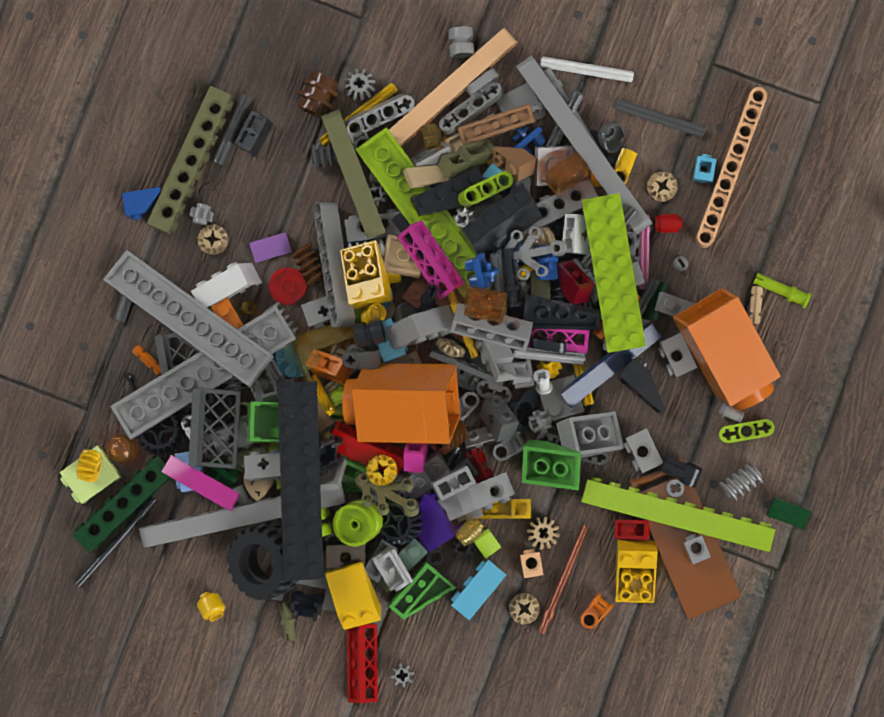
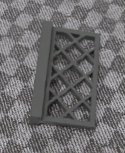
[155,333,215,412]
[430,345,504,386]
[188,387,241,469]

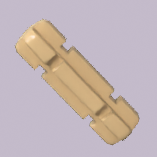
[749,286,763,324]

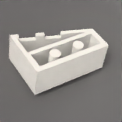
[191,262,262,310]

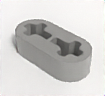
[465,68,499,97]
[476,380,512,404]

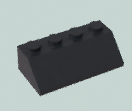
[458,184,542,259]

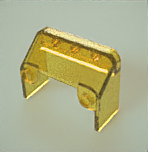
[292,321,383,382]

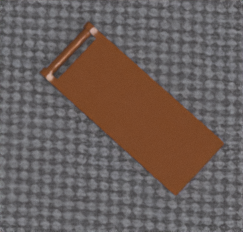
[629,458,741,619]

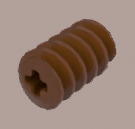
[292,243,324,286]
[429,420,468,455]

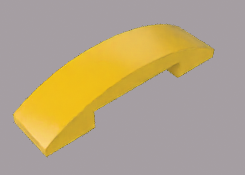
[477,499,531,519]

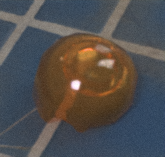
[106,434,138,463]

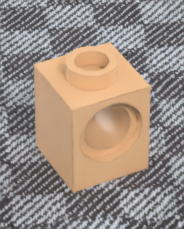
[520,549,543,578]

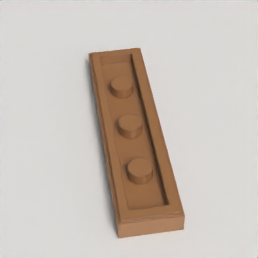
[458,103,536,145]

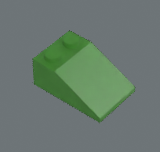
[522,439,581,490]

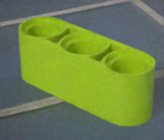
[458,171,513,207]

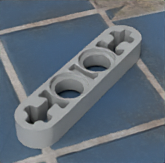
[439,82,503,135]

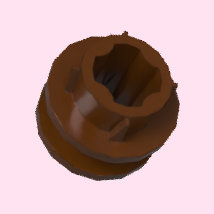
[297,72,338,117]

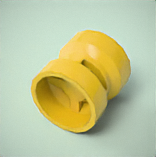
[361,303,386,325]

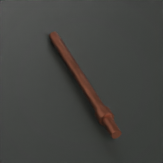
[538,525,590,634]

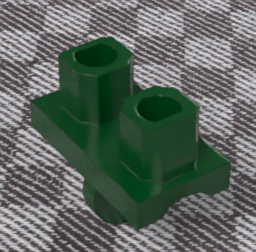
[205,456,240,489]

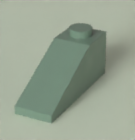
[377,539,428,592]

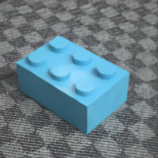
[451,560,506,620]

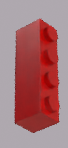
[331,420,404,474]

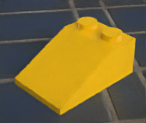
[325,562,381,630]

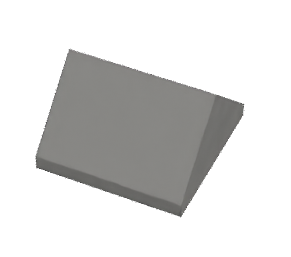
[410,141,452,167]

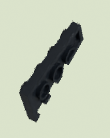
[410,166,495,217]

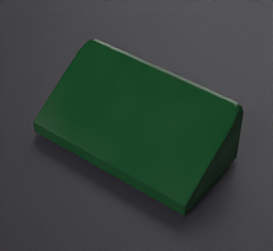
[642,282,668,322]
[767,498,811,529]

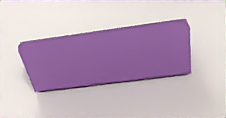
[249,232,292,263]

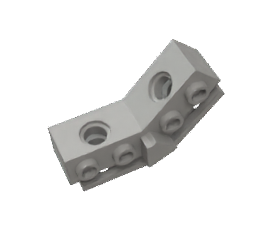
[437,472,515,525]

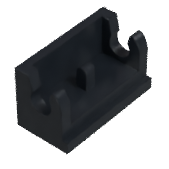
[234,111,273,157]

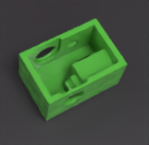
[247,402,279,443]

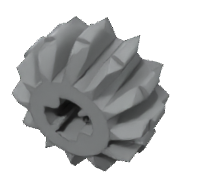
[344,68,376,101]

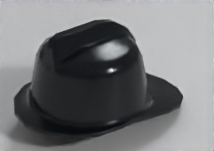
[508,390,541,432]

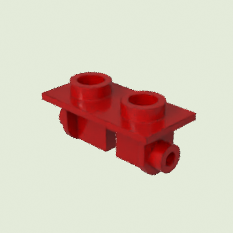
[464,448,494,484]

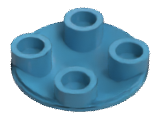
[274,340,311,378]

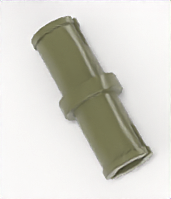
[278,602,297,643]

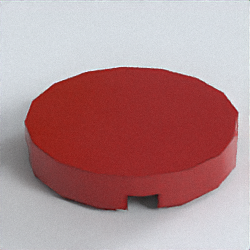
[269,267,307,306]

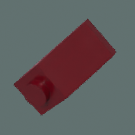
[557,260,594,305]

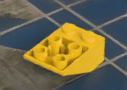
[340,240,393,310]
[615,540,658,603]

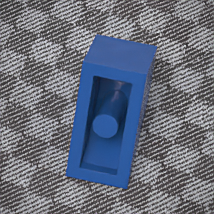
[122,187,162,221]

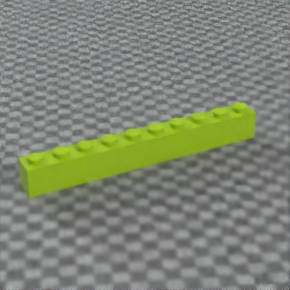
[580,477,776,552]

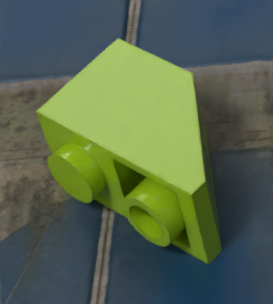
[472,528,501,559]

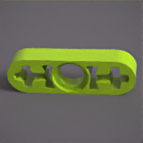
[718,419,774,444]

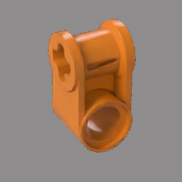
[579,593,614,629]

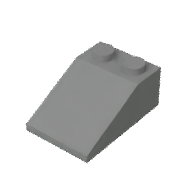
[556,411,624,458]

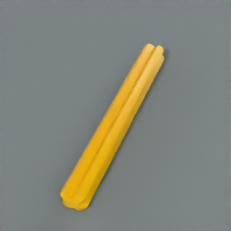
[319,83,398,147]

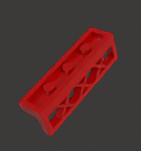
[347,624,378,703]

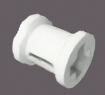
[533,369,553,395]

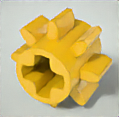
[537,360,562,379]

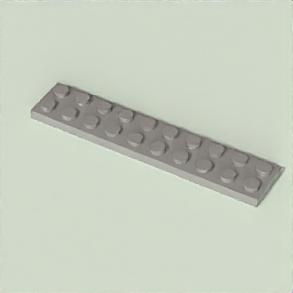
[103,250,274,388]
[110,306,297,439]

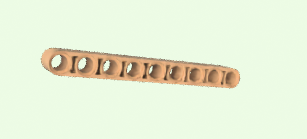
[389,28,518,148]
[695,87,767,248]

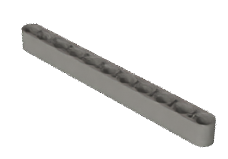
[516,55,653,234]
[139,484,346,548]

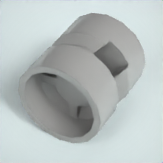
[448,26,474,58]

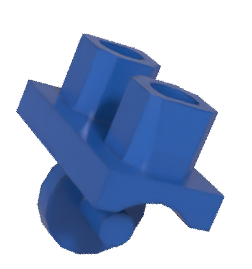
[512,125,546,154]
[534,245,558,280]
[465,253,499,293]

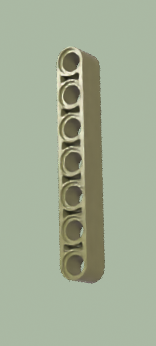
[321,109,386,240]

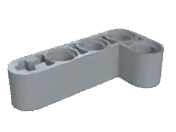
[344,94,415,150]

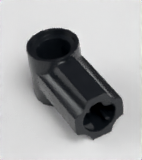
[660,455,702,487]

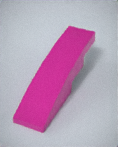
[162,455,241,511]

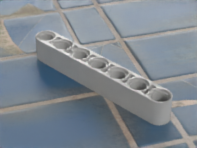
[313,202,355,328]

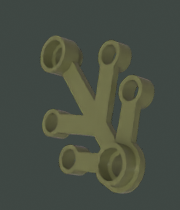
[355,472,419,517]

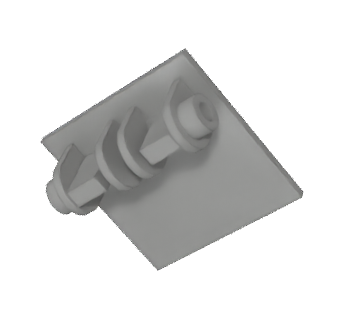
[496,83,546,133]

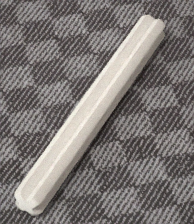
[540,56,634,82]

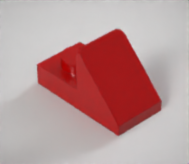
[614,520,650,540]

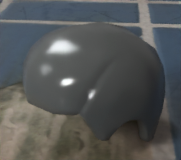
[598,122,626,153]

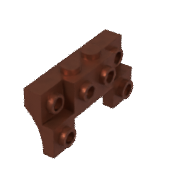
[402,271,480,344]

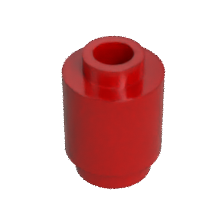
[655,214,682,233]

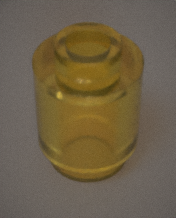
[455,518,484,546]

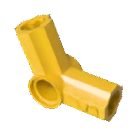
[591,148,637,187]

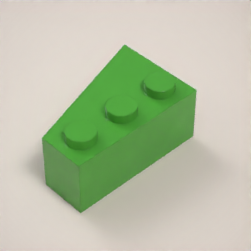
[387,561,456,620]

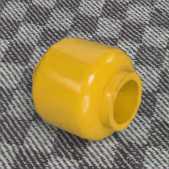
[197,591,225,622]

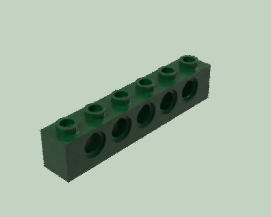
[73,456,171,553]

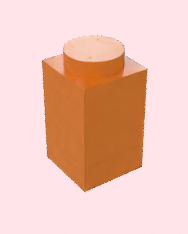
[672,288,781,410]
[342,363,461,444]

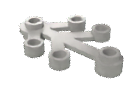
[496,227,567,280]

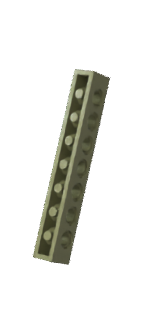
[147,86,234,235]

